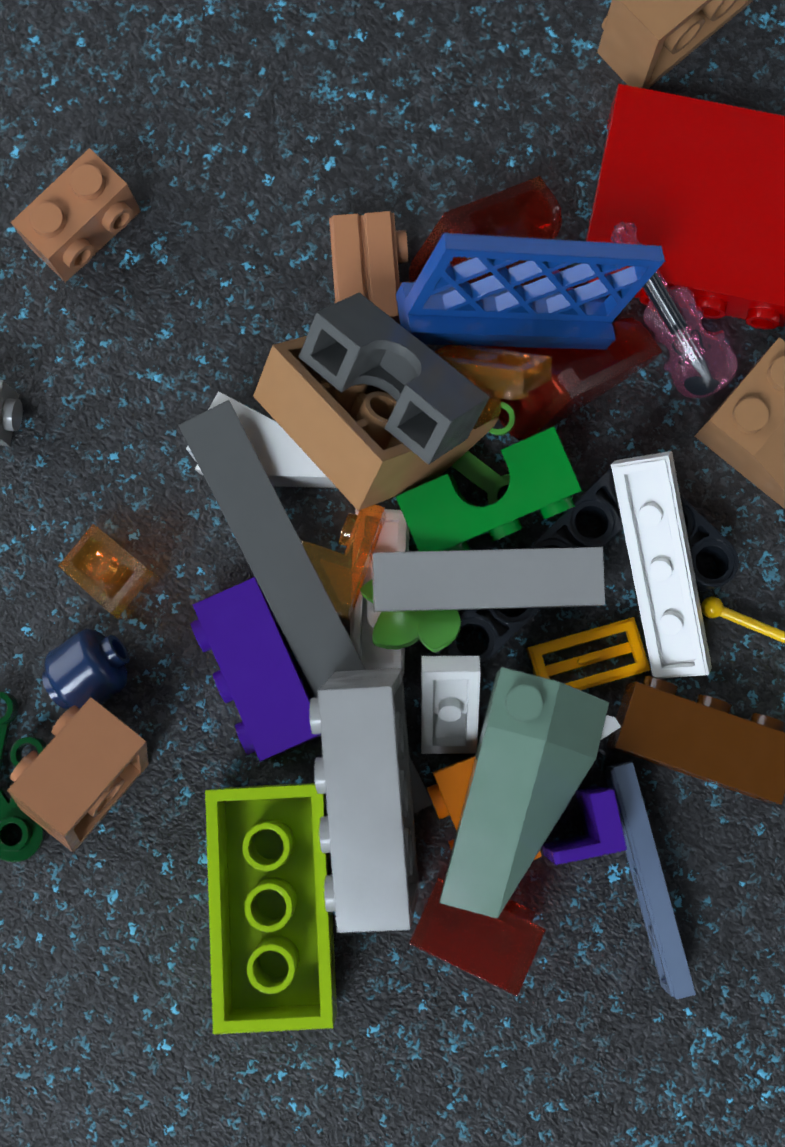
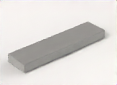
[372,547,605,612]

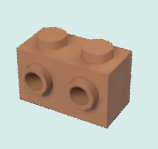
[10,148,141,283]

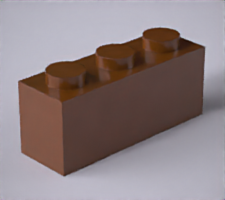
[607,676,785,805]

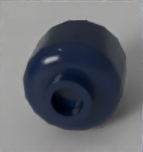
[42,629,130,709]

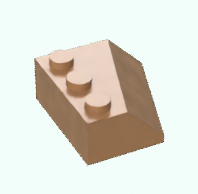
[253,336,499,511]

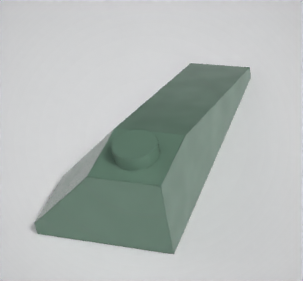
[439,667,609,918]

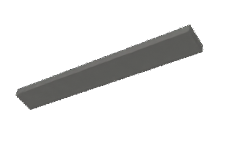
[178,400,433,814]

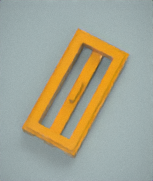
[526,617,650,691]

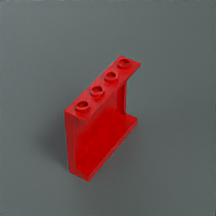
[576,84,785,329]

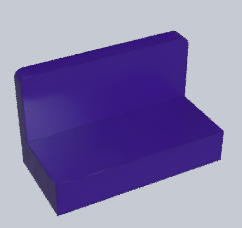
[542,786,627,865]

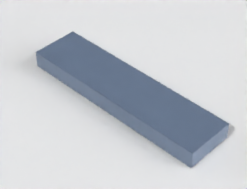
[603,762,696,1000]

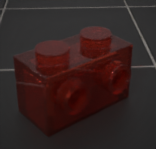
[407,877,546,997]

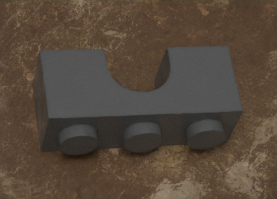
[299,292,490,465]

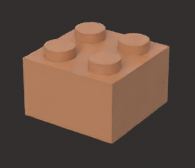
[8,697,149,853]

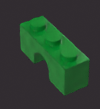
[395,427,582,552]

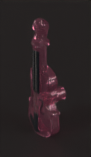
[611,221,738,398]

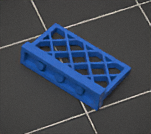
[396,233,665,350]

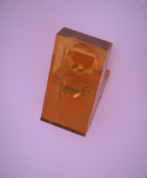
[434,345,552,429]
[301,505,386,621]
[58,524,161,620]

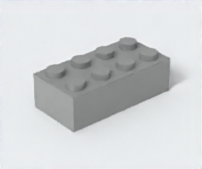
[310,668,420,933]

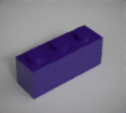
[190,577,321,761]

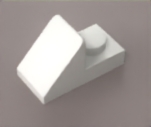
[421,656,481,754]

